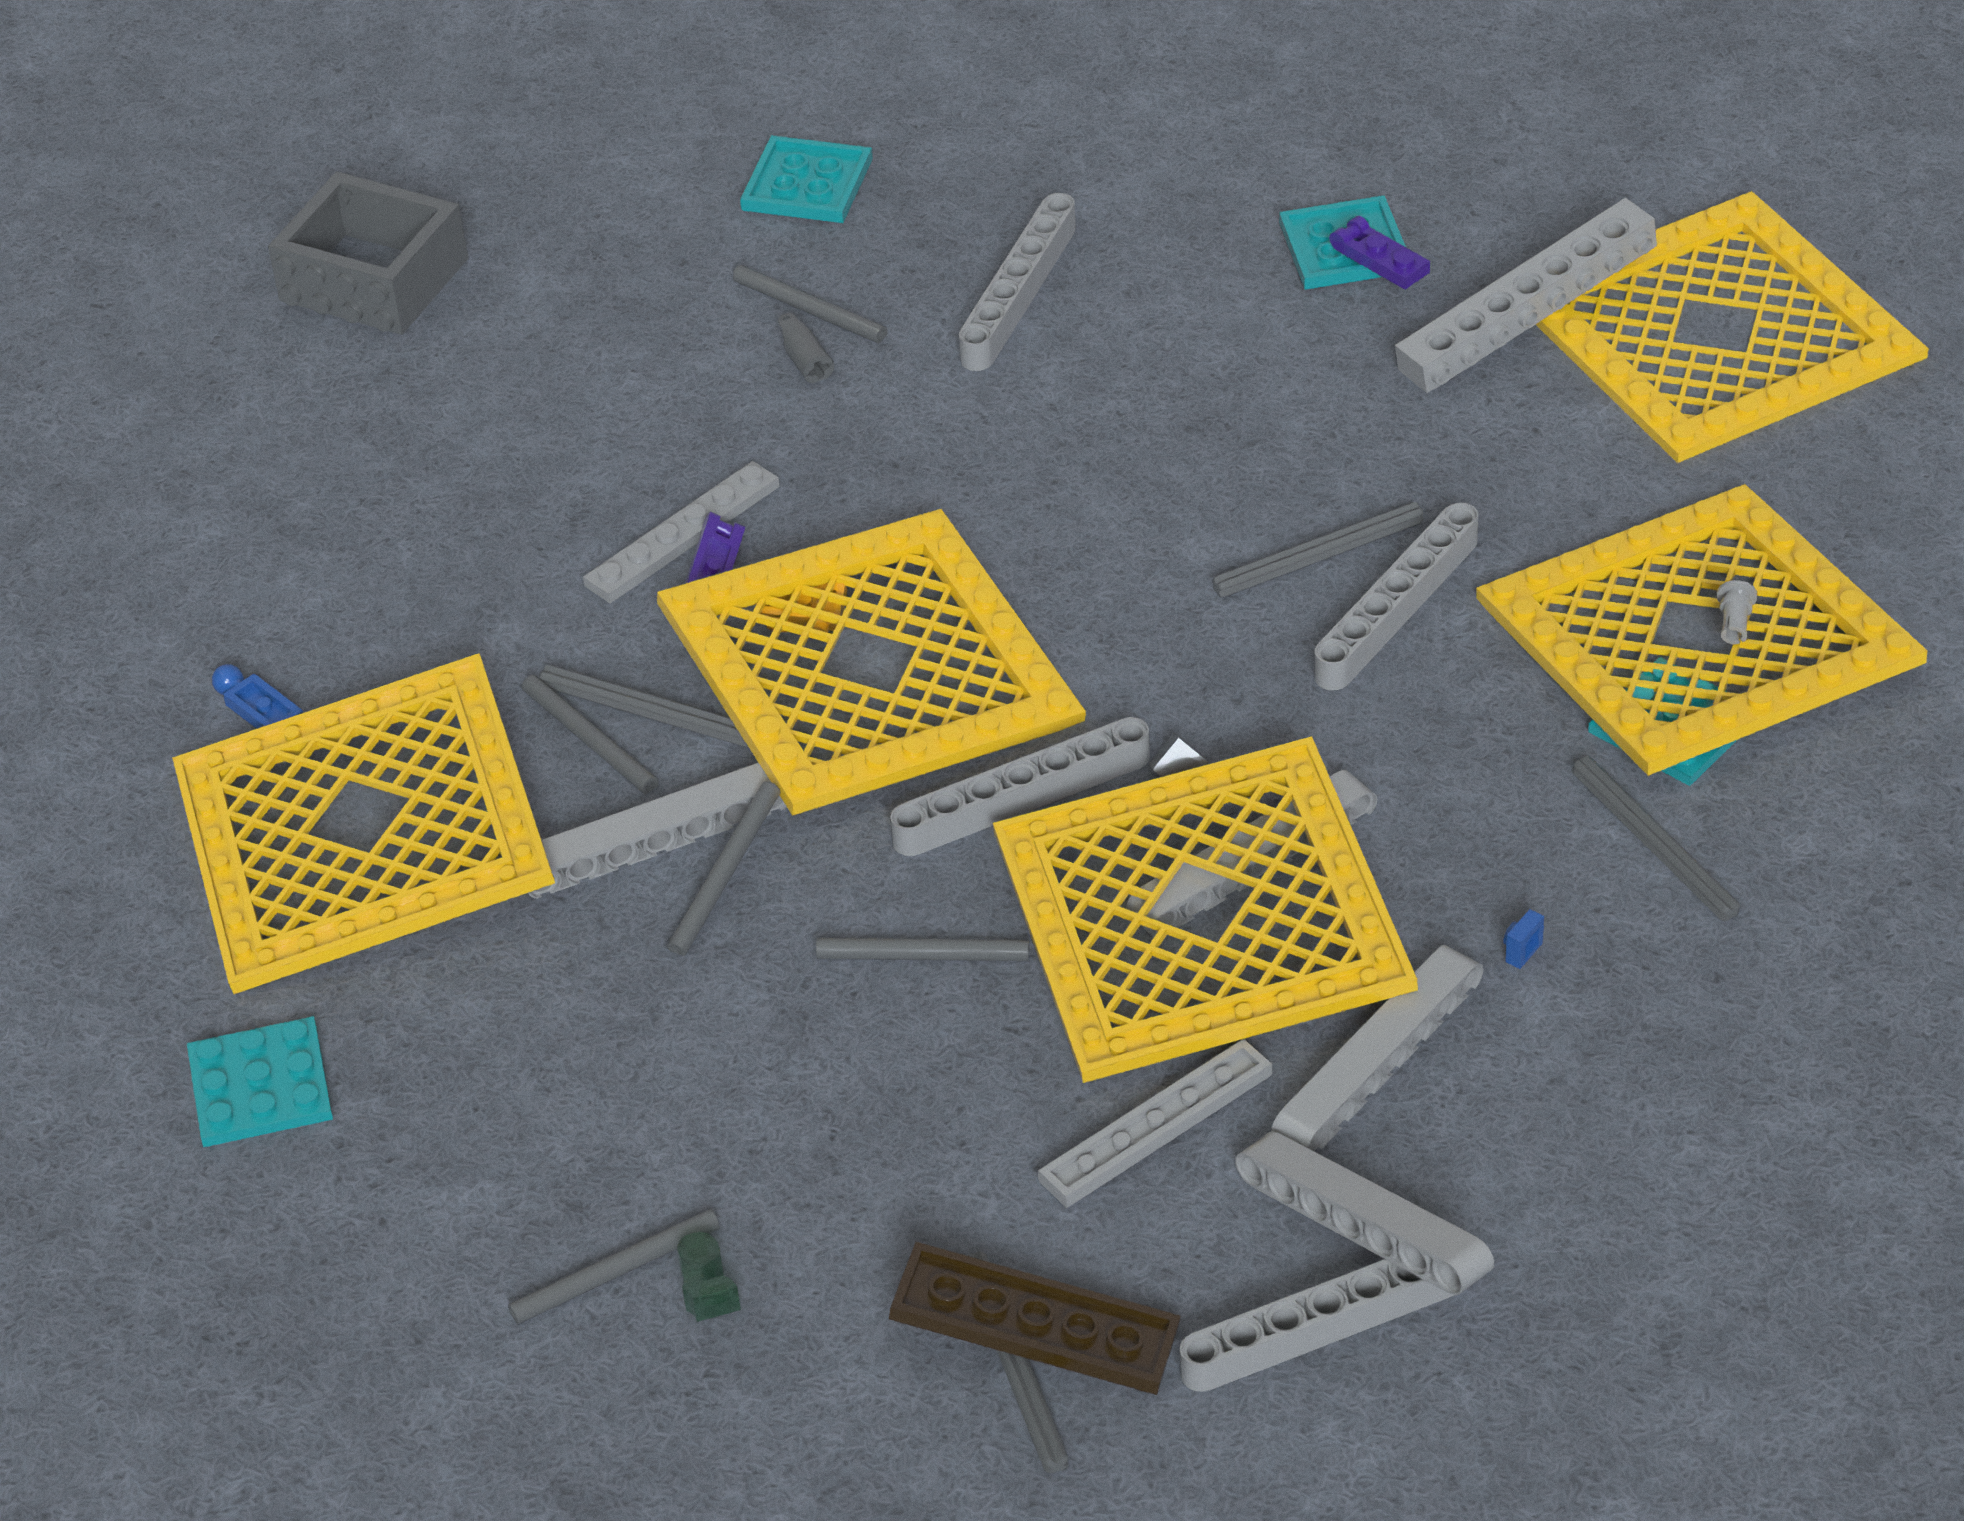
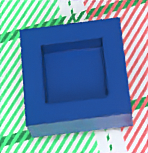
[1503,909,1544,969]

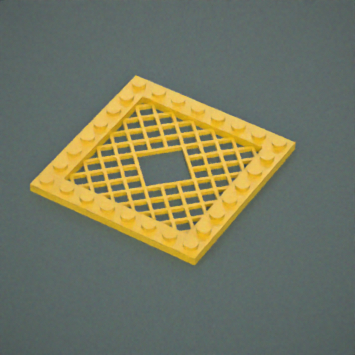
[1536,191,1929,463]
[1476,484,1927,776]
[657,509,1086,816]
[173,653,555,994]
[993,736,1418,1083]

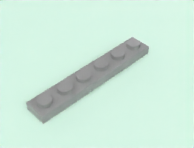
[583,461,780,603]
[1038,1039,1272,1208]

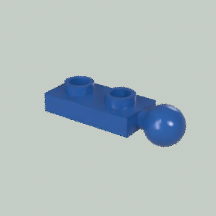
[212,664,304,729]

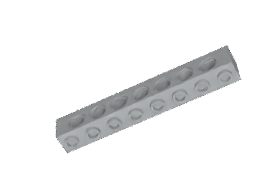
[1395,198,1657,393]

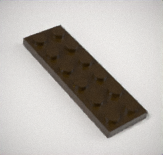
[889,1242,1181,1395]

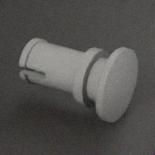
[1717,580,1757,644]

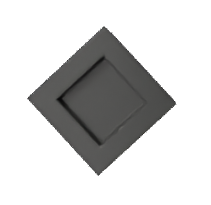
[1149,732,1210,777]

